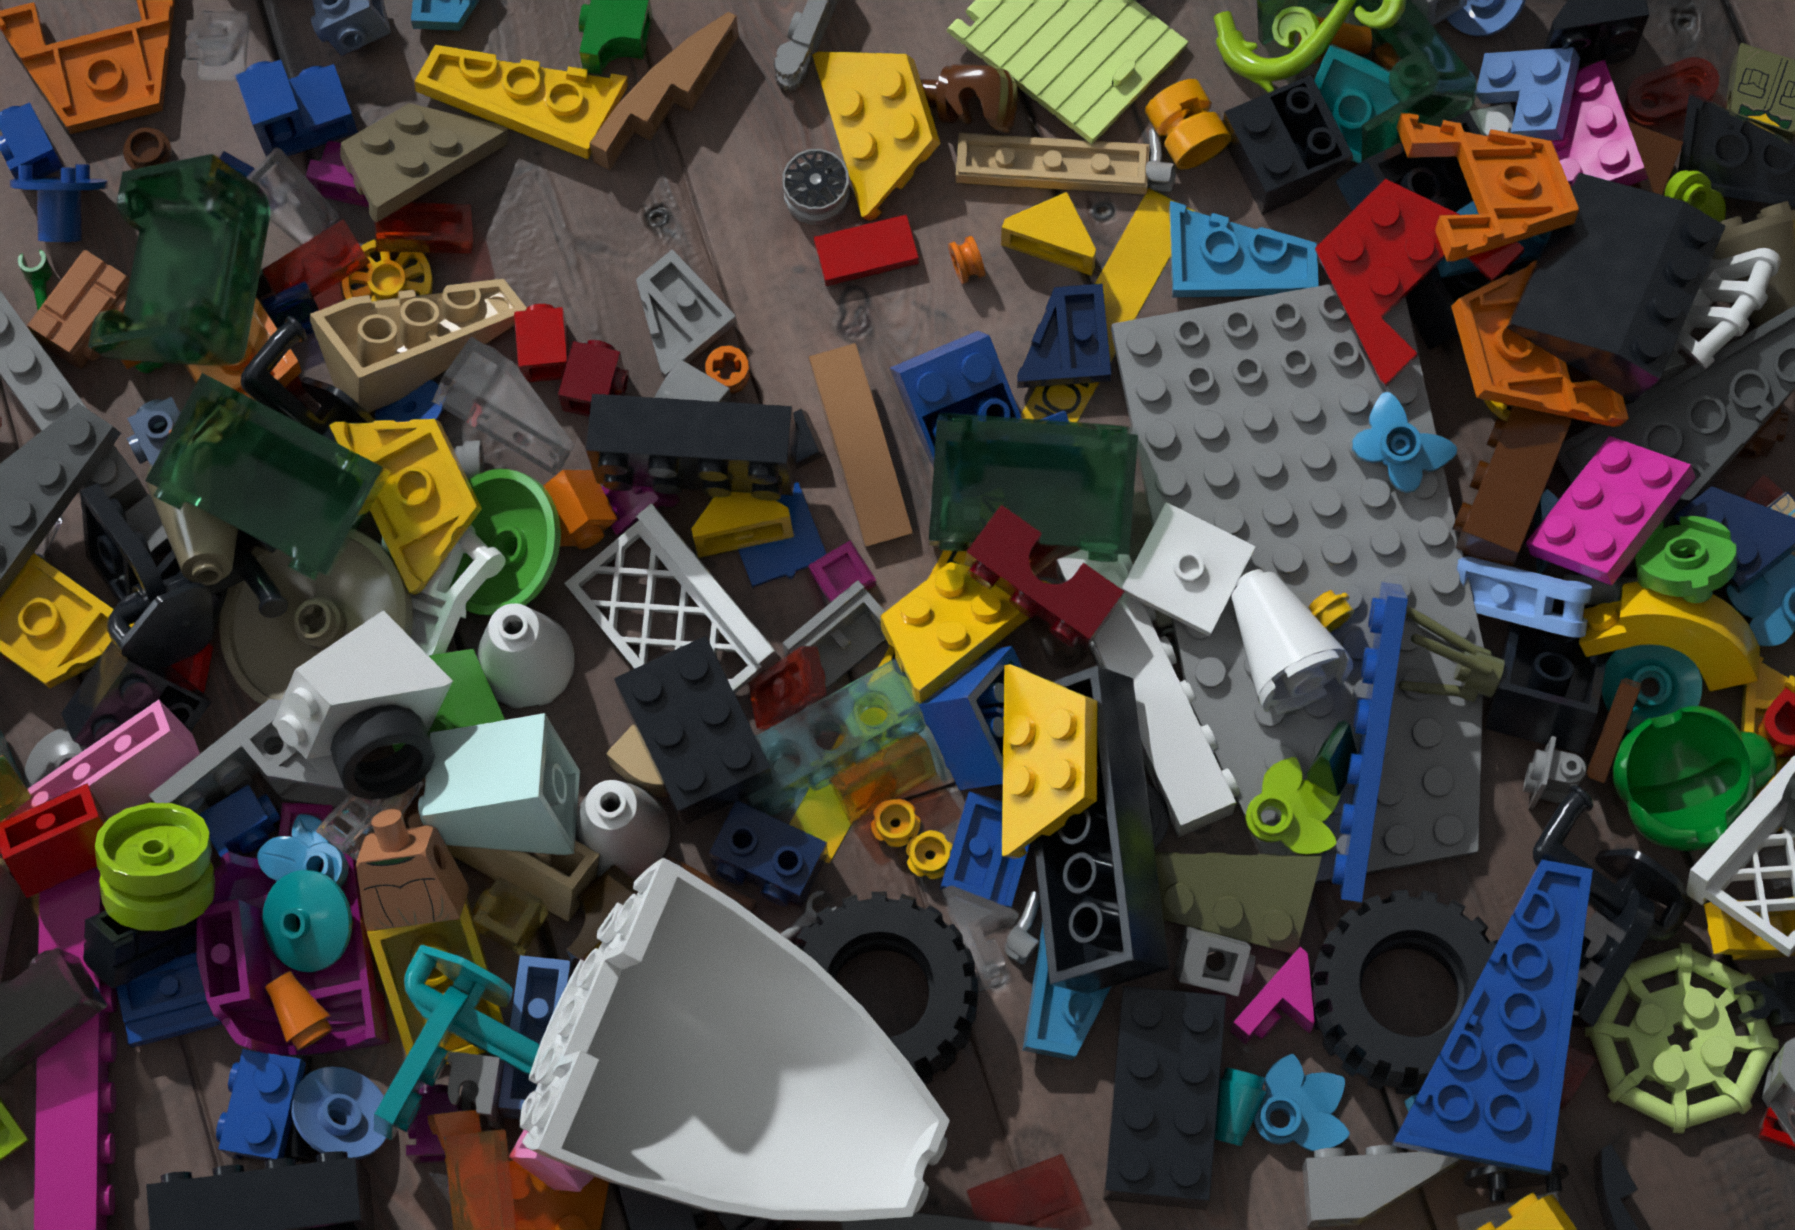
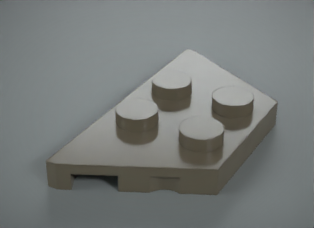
[340,103,508,222]

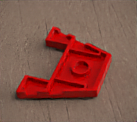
[1315,179,1524,387]

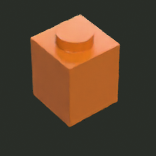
[543,470,618,549]

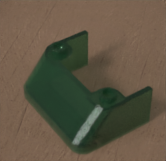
[1257,0,1476,162]

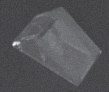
[243,147,339,250]

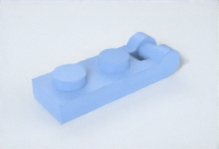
[1457,556,1592,637]

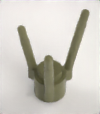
[1398,605,1505,703]

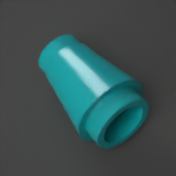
[1215,1067,1267,1146]

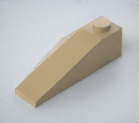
[310,279,527,413]

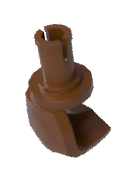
[920,64,1018,134]

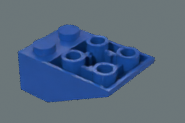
[890,331,1024,505]

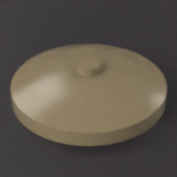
[219,522,413,705]

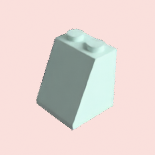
[418,713,580,855]

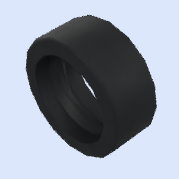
[330,705,435,800]

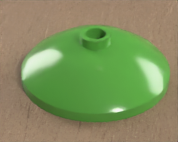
[448,469,561,617]

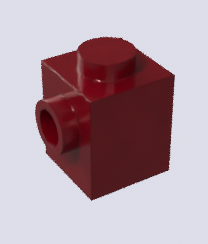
[558,340,629,417]

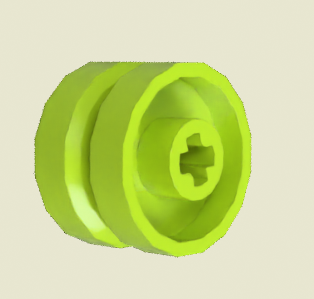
[95,803,215,931]

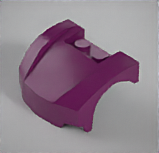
[196,840,390,1056]

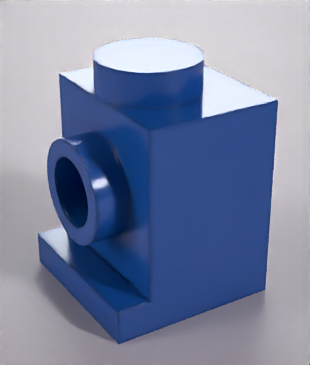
[0,102,63,179]
[198,784,281,857]

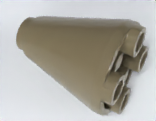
[1712,201,1795,328]

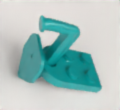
[374,945,560,1140]

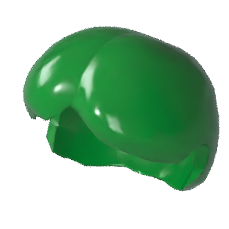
[1613,706,1777,851]

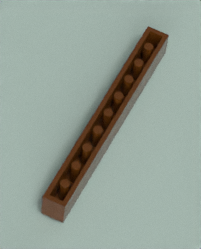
[1452,122,1683,567]

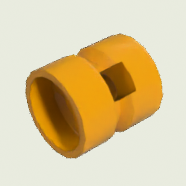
[1145,79,1231,170]

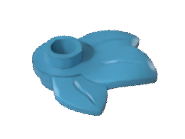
[1726,554,1795,647]
[257,814,349,887]
[1254,1054,1350,1151]

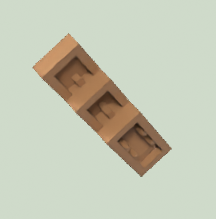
[590,12,739,171]
[808,343,913,547]

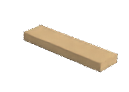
[956,133,1150,195]

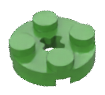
[1635,516,1737,603]

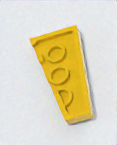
[414,45,628,160]

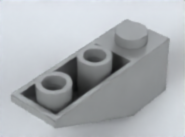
[1302,1145,1461,1228]

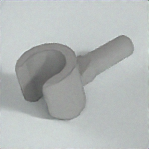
[1146,128,1176,192]
[781,891,837,942]
[1005,891,1040,965]

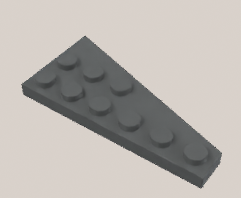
[1557,306,1795,576]
[0,403,121,598]

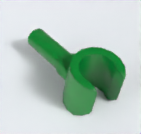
[18,249,52,311]

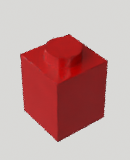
[514,304,569,383]

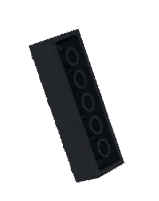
[1033,665,1169,994]

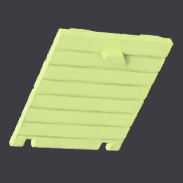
[946,0,1189,144]

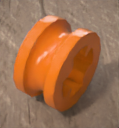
[948,236,985,284]
[705,346,750,394]

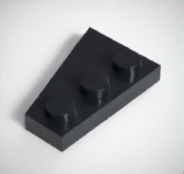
[1678,92,1795,207]

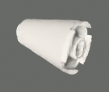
[1231,569,1353,714]
[476,604,575,708]
[575,780,671,880]

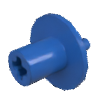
[10,164,108,242]

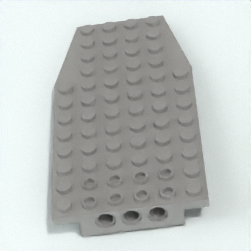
[1111,284,1484,884]

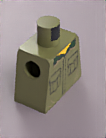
[1725,43,1795,141]

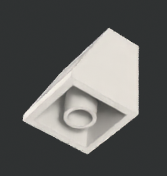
[272,610,453,759]

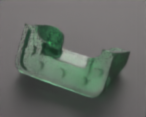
[88,154,270,367]
[145,373,391,580]
[929,413,1138,562]

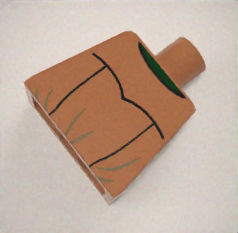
[356,809,469,931]

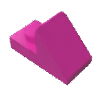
[1230,947,1314,1045]

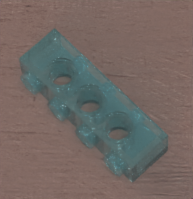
[746,659,926,815]

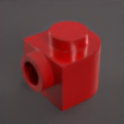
[1758,687,1795,758]

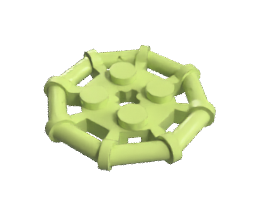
[1585,943,1779,1134]

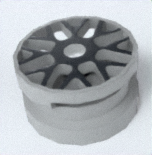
[782,149,850,225]

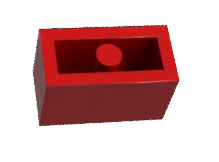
[0,783,108,898]

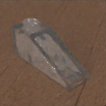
[432,336,575,476]

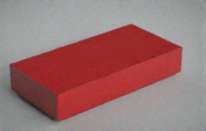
[814,214,919,286]

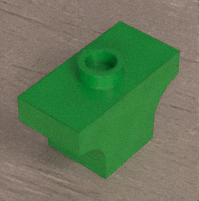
[578,0,653,75]

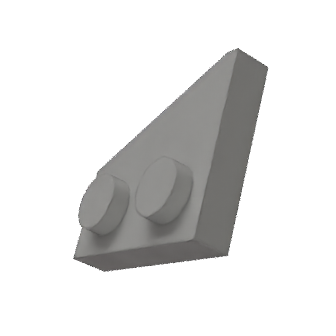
[636,249,737,379]

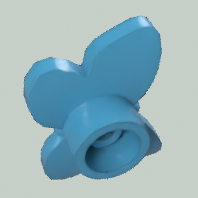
[1352,392,1457,493]

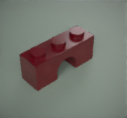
[964,505,1125,649]

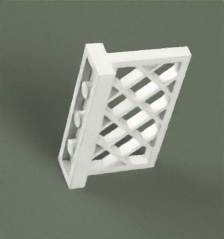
[564,504,782,694]
[1686,755,1795,957]

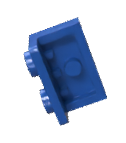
[216,1049,306,1161]

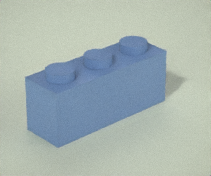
[498,955,574,1119]

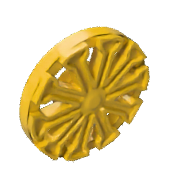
[342,237,433,301]

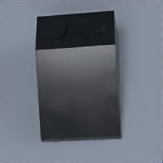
[1485,598,1608,754]

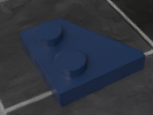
[1017,284,1111,388]
[1673,486,1795,594]

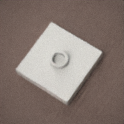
[1121,502,1256,637]

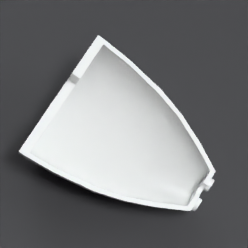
[520,858,950,1221]

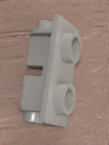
[1523,736,1586,810]

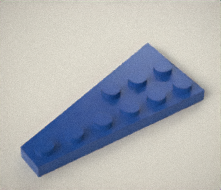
[1332,582,1408,902]
[1391,860,1593,1175]

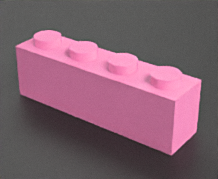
[0,700,200,822]

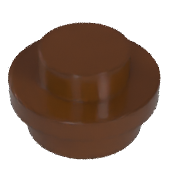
[123,128,172,174]

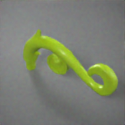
[1213,0,1406,93]

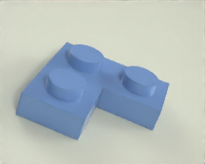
[1475,47,1580,140]

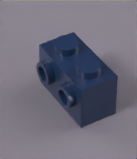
[709,800,828,907]

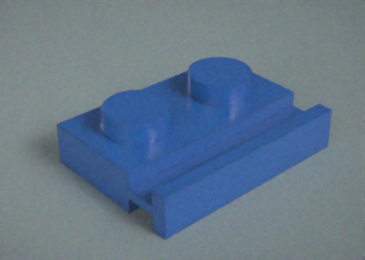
[939,791,1030,911]
[116,952,222,1048]

